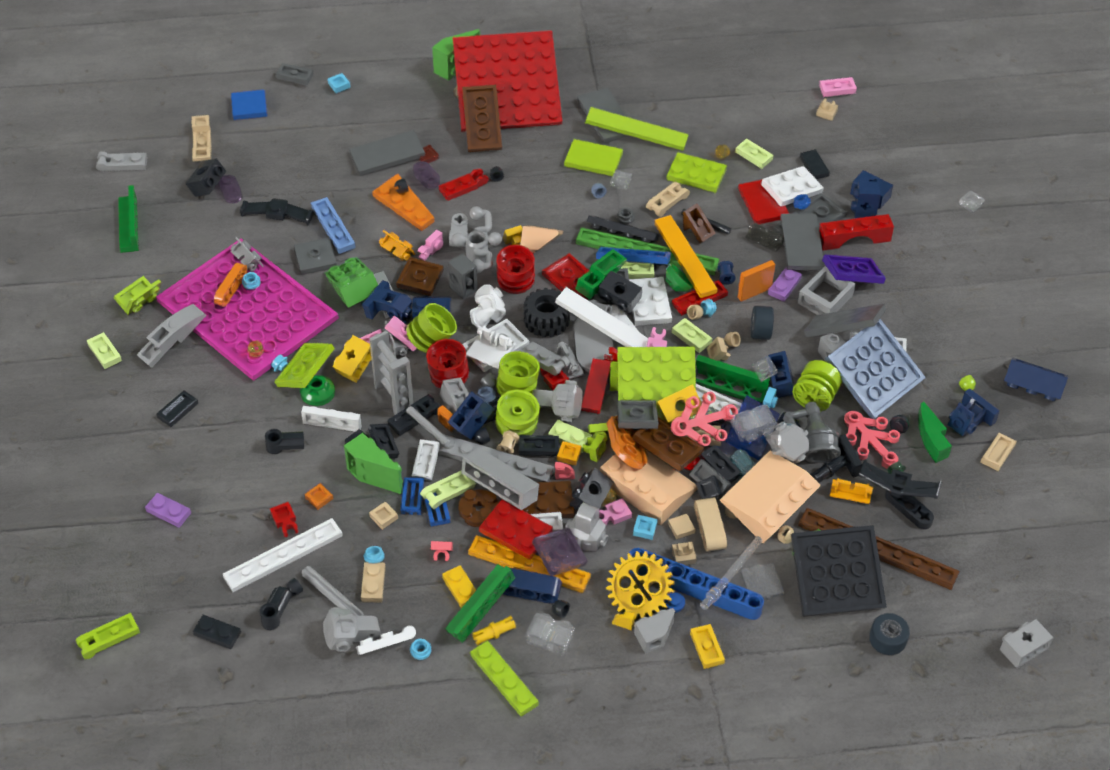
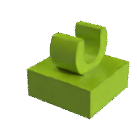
[588,423,608,441]
[582,434,606,462]

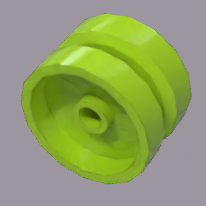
[495,389,540,440]

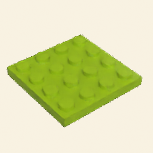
[617,347,696,424]

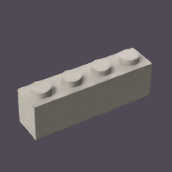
[461,448,539,510]

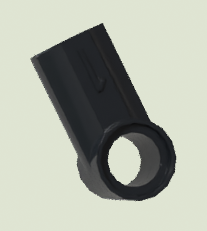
[265,429,304,454]
[259,586,292,630]

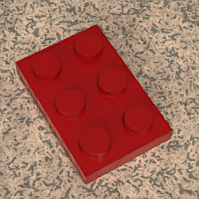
[479,499,553,560]

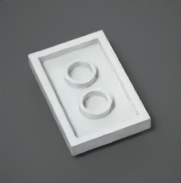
[761,166,824,207]
[629,277,672,326]
[462,319,529,372]

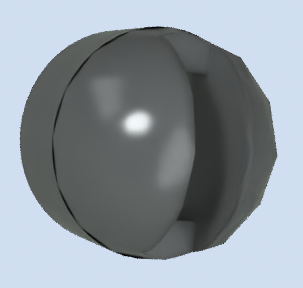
[480,373,497,389]

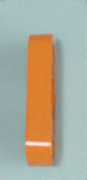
[214,263,247,307]

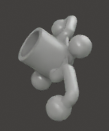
[452,206,502,274]

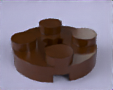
[459,489,499,527]

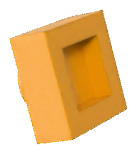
[557,441,581,466]

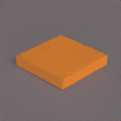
[737,260,775,302]

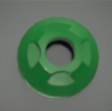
[665,263,693,292]
[300,375,335,406]

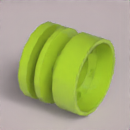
[406,303,457,353]
[496,351,540,396]
[792,360,842,412]

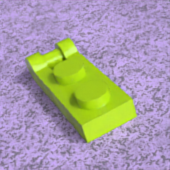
[76,613,140,659]

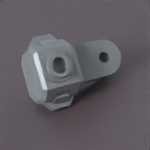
[532,380,582,422]
[766,421,809,463]
[565,503,609,551]
[323,607,381,652]

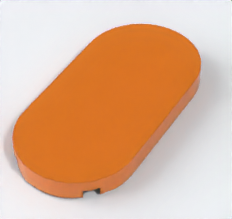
[607,416,648,469]

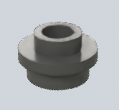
[617,208,635,224]

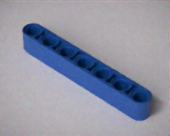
[629,548,764,620]

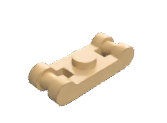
[646,182,690,217]

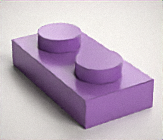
[768,267,802,302]
[145,493,191,528]

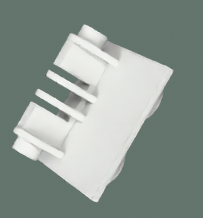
[466,326,517,369]

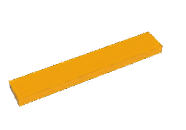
[654,215,717,298]
[468,535,591,593]

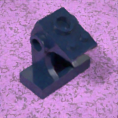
[362,280,412,324]
[947,388,1000,436]

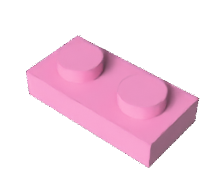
[819,77,857,97]

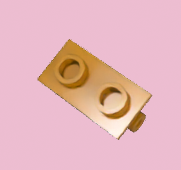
[379,230,416,261]
[830,478,873,504]

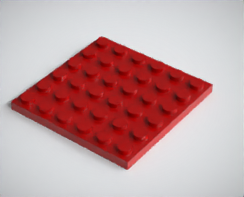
[453,30,562,132]

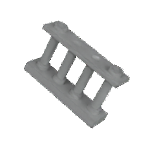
[369,330,413,415]

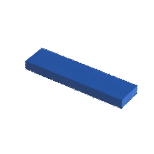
[596,247,671,264]

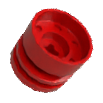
[496,245,535,294]
[426,339,469,389]

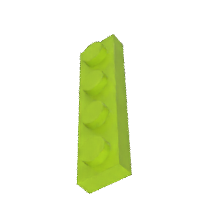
[470,640,539,717]

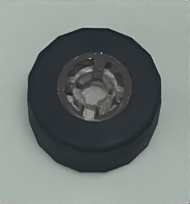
[751,306,774,340]
[869,613,910,655]

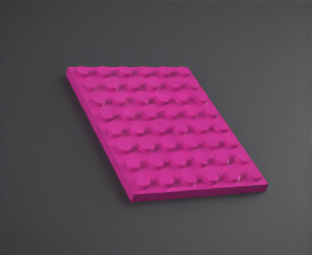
[156,239,339,381]

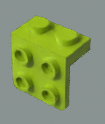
[114,275,162,315]

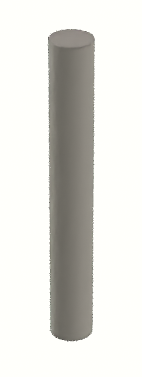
[406,406,451,447]

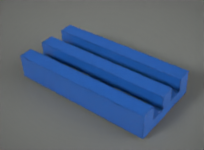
[401,478,424,515]
[424,492,451,527]

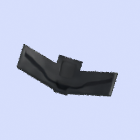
[240,198,314,226]
[859,459,942,499]

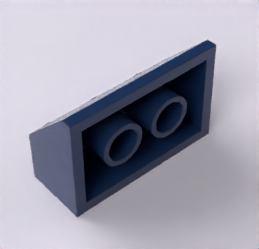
[1004,358,1068,401]

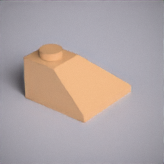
[521,225,563,253]

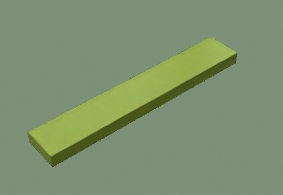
[586,107,689,151]

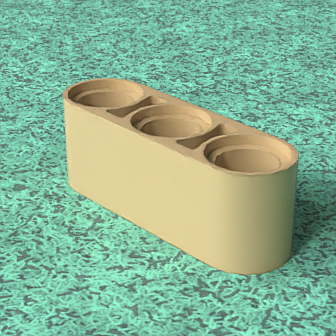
[694,498,727,551]

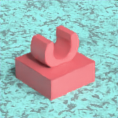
[431,541,453,561]

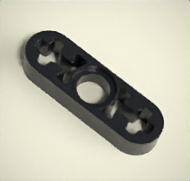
[885,490,934,529]

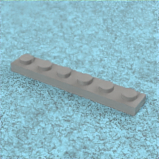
[438,434,554,483]

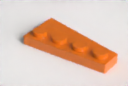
[372,174,434,231]

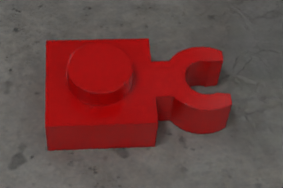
[540,368,569,391]
[270,501,298,538]

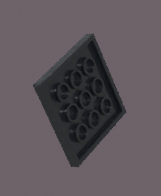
[791,525,887,617]

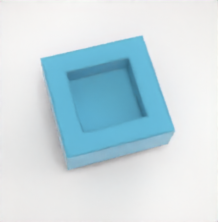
[328,73,351,93]
[761,387,778,415]
[633,515,658,540]

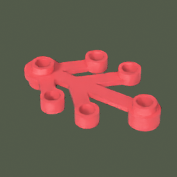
[671,391,738,447]
[844,411,900,470]

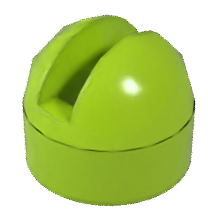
[959,375,976,391]

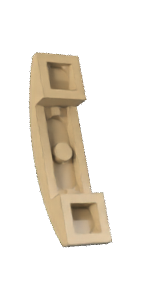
[192,115,212,162]

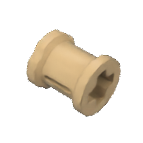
[497,431,520,454]

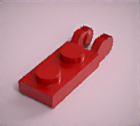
[439,168,489,201]

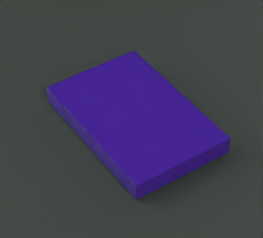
[822,255,886,284]

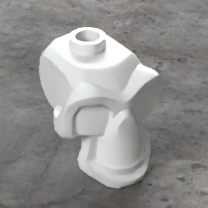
[470,285,506,330]

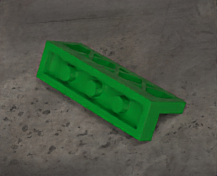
[118,185,139,253]
[695,355,771,406]
[445,564,515,643]

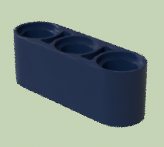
[503,568,562,604]

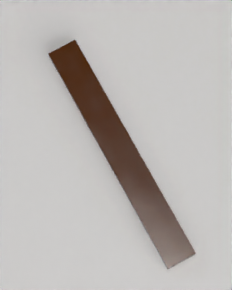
[798,508,960,590]

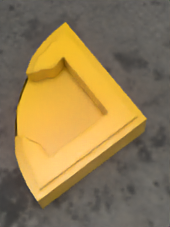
[612,612,635,630]

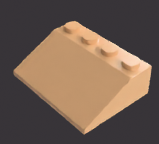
[600,449,698,525]
[720,450,821,543]

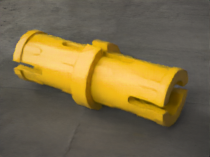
[472,616,516,645]

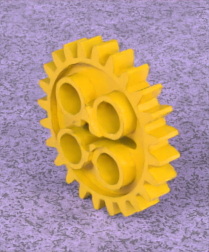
[606,551,675,620]

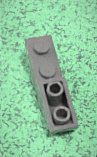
[137,304,207,368]

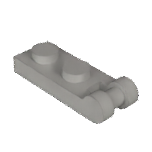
[96,151,147,171]
[520,341,570,375]

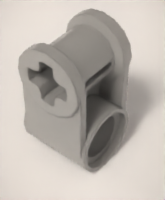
[449,213,468,247]

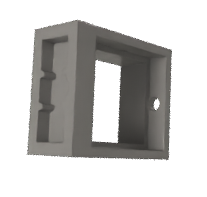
[798,266,855,315]

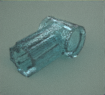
[730,449,756,478]

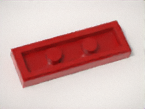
[672,280,728,316]
[581,358,612,414]

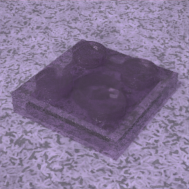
[532,528,588,576]

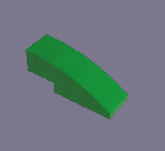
[575,249,627,299]
[918,402,952,463]

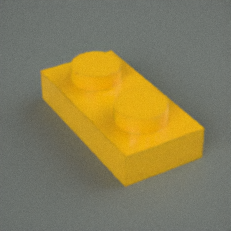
[442,565,476,608]
[690,624,725,669]

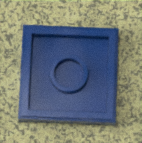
[231,90,267,120]

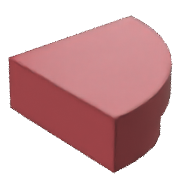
[555,462,575,480]

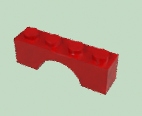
[819,214,894,251]

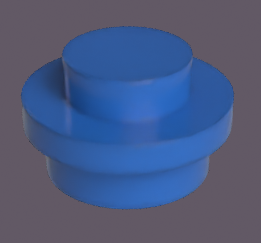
[793,194,811,209]
[664,592,685,613]

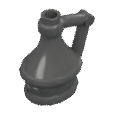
[783,402,841,463]

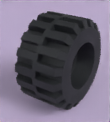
[524,288,570,338]

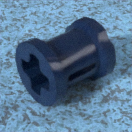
[717,261,736,285]

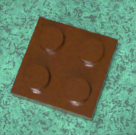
[396,257,444,296]

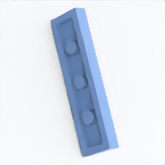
[311,197,356,254]

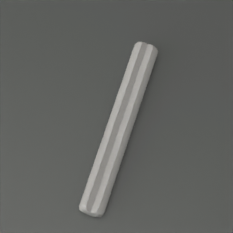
[302,566,364,616]

